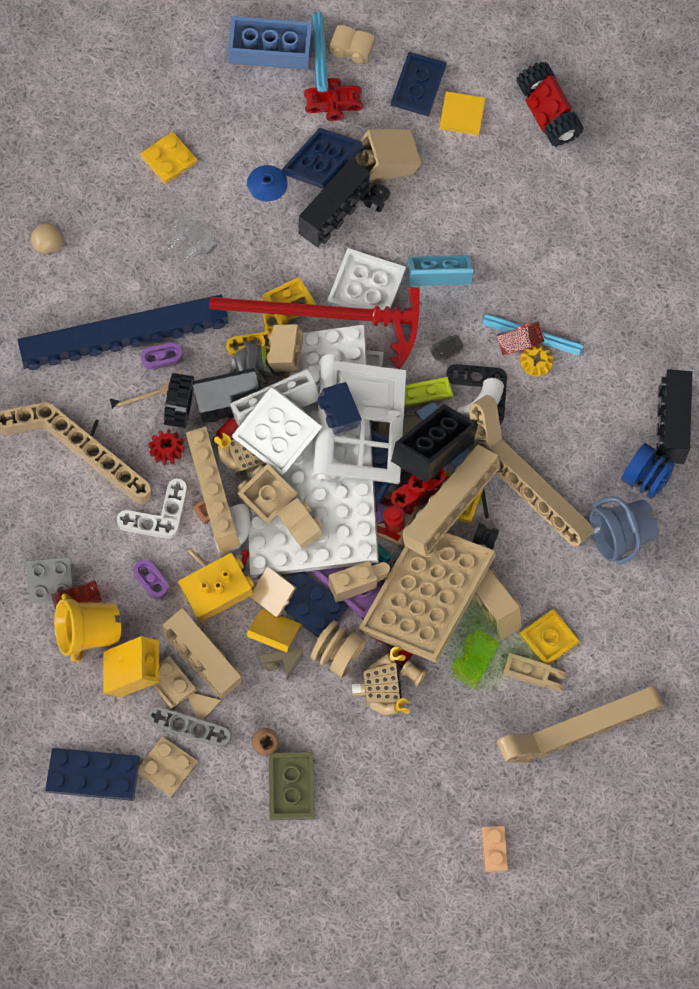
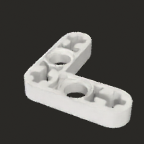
[117,479,187,539]

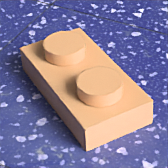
[482,826,508,872]

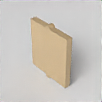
[250,567,297,617]

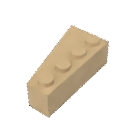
[472,567,522,641]
[162,608,242,699]

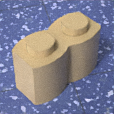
[330,25,375,64]
[276,498,324,549]

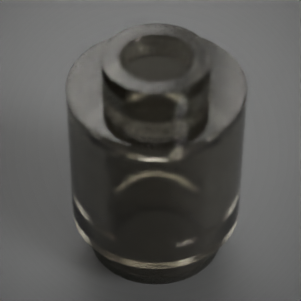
[431,335,463,363]

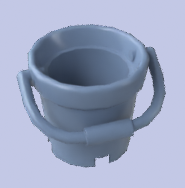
[589,496,659,565]

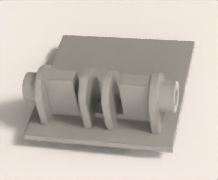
[26,557,74,603]

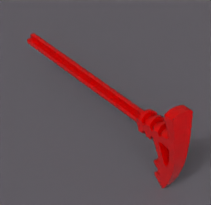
[209,287,420,369]

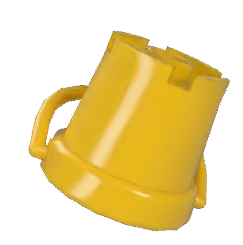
[54,594,121,663]

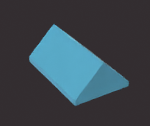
[408,255,473,286]

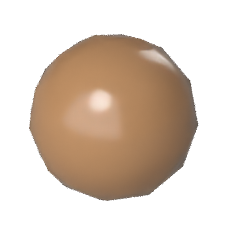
[252,728,279,756]

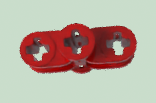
[304,78,363,121]
[391,469,446,513]

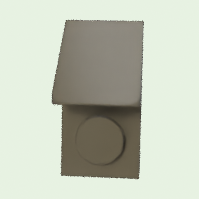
[259,647,303,681]

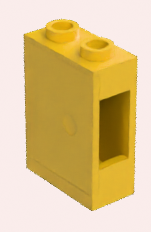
[178,553,254,623]
[103,636,160,697]

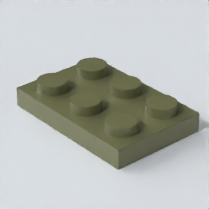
[269,752,314,820]

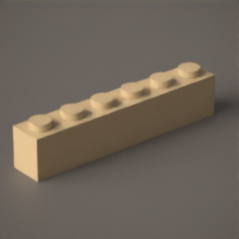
[186,426,241,551]
[402,444,500,557]

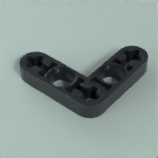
[446,364,507,425]

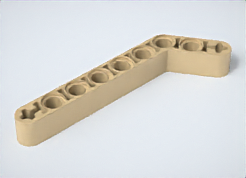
[469,395,593,546]
[0,402,151,504]
[497,686,665,763]

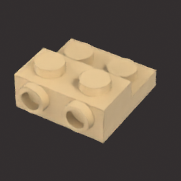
[237,464,298,524]

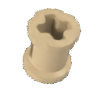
[399,660,428,687]

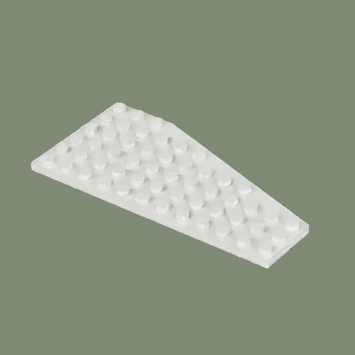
[249,325,379,578]

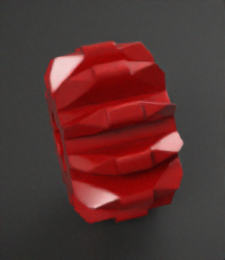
[148,429,185,466]

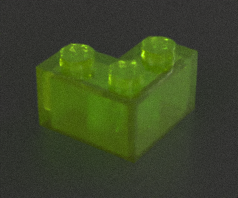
[451,629,500,690]

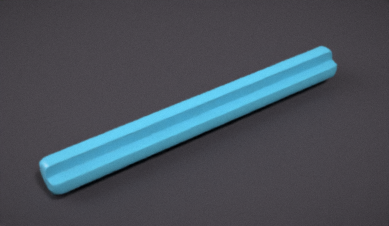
[312,12,328,92]
[483,314,583,355]

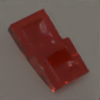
[497,321,545,355]
[51,580,102,609]

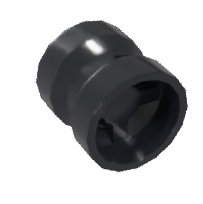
[364,184,391,212]
[473,523,499,550]

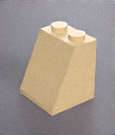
[354,129,421,184]

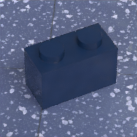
[318,382,362,435]

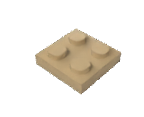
[138,736,198,798]

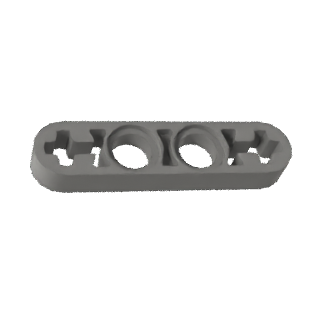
[148,707,231,747]

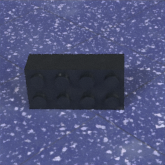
[298,159,370,247]
[656,369,693,464]
[391,404,478,482]

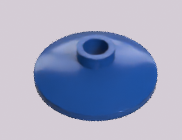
[247,165,288,202]

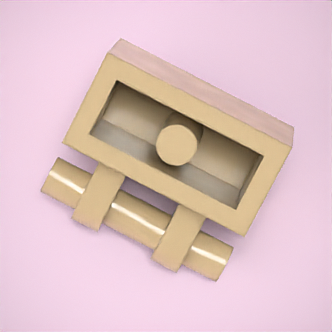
[266,324,304,378]

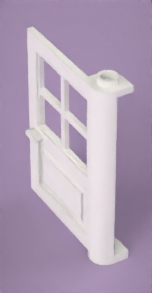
[311,354,406,484]

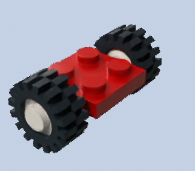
[516,62,584,147]

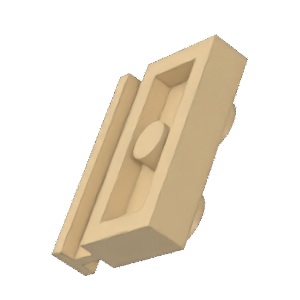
[152,656,197,710]

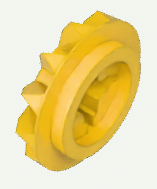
[520,344,553,377]

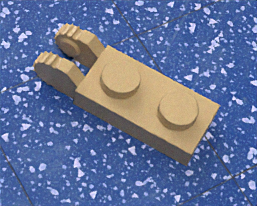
[503,653,567,692]

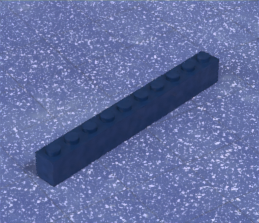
[17,294,228,370]

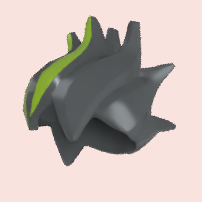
[229,341,274,384]

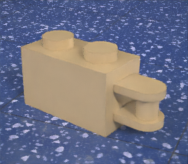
[328,561,390,603]

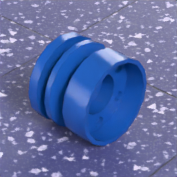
[621,443,676,499]

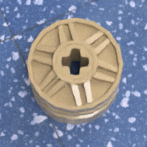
[310,620,366,678]

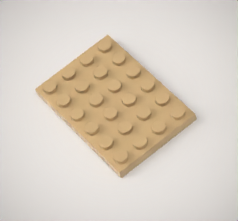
[359,532,496,663]

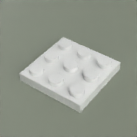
[327,248,406,310]
[232,386,322,476]

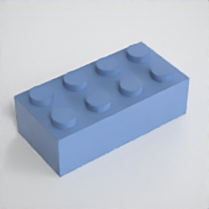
[228,16,312,70]

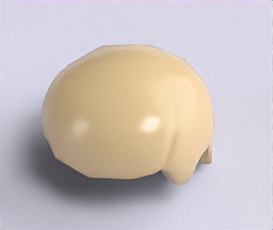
[30,223,64,255]

